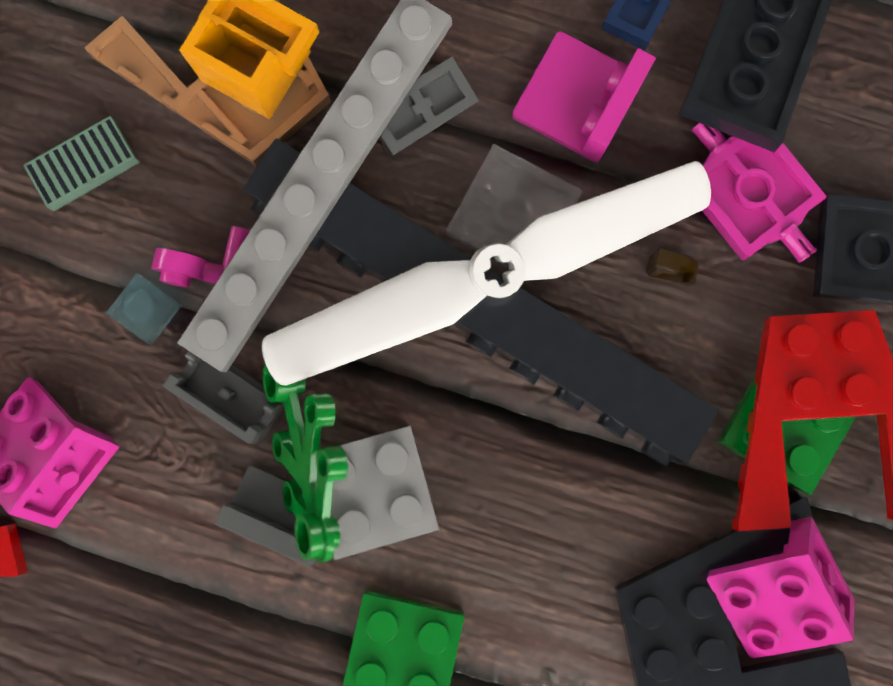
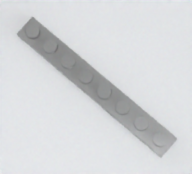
[178,0,452,372]

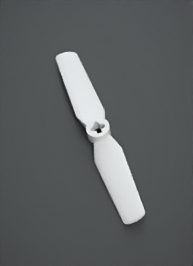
[262,161,711,386]

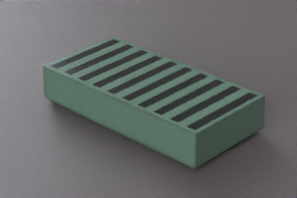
[23,116,140,211]

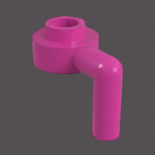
[151,226,250,288]

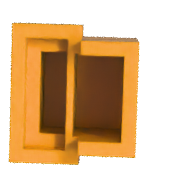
[179,0,319,120]

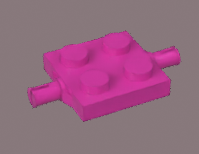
[691,123,827,263]

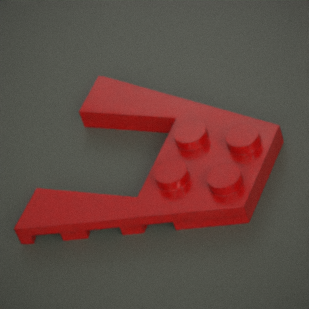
[732,310,893,531]

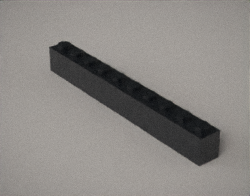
[242,138,719,466]

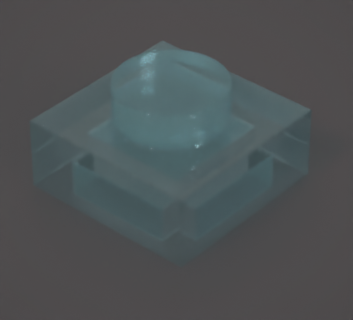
[106,273,182,344]

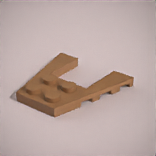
[84,0,331,166]

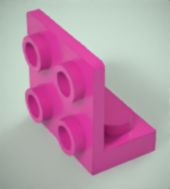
[512,31,656,164]
[0,377,120,529]
[707,516,855,658]

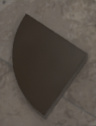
[645,248,699,286]

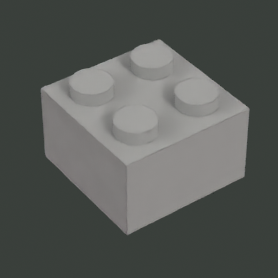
[316,426,439,560]

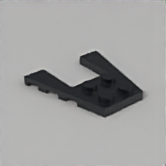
[614,496,851,686]

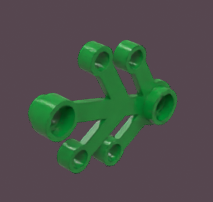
[263,364,348,563]

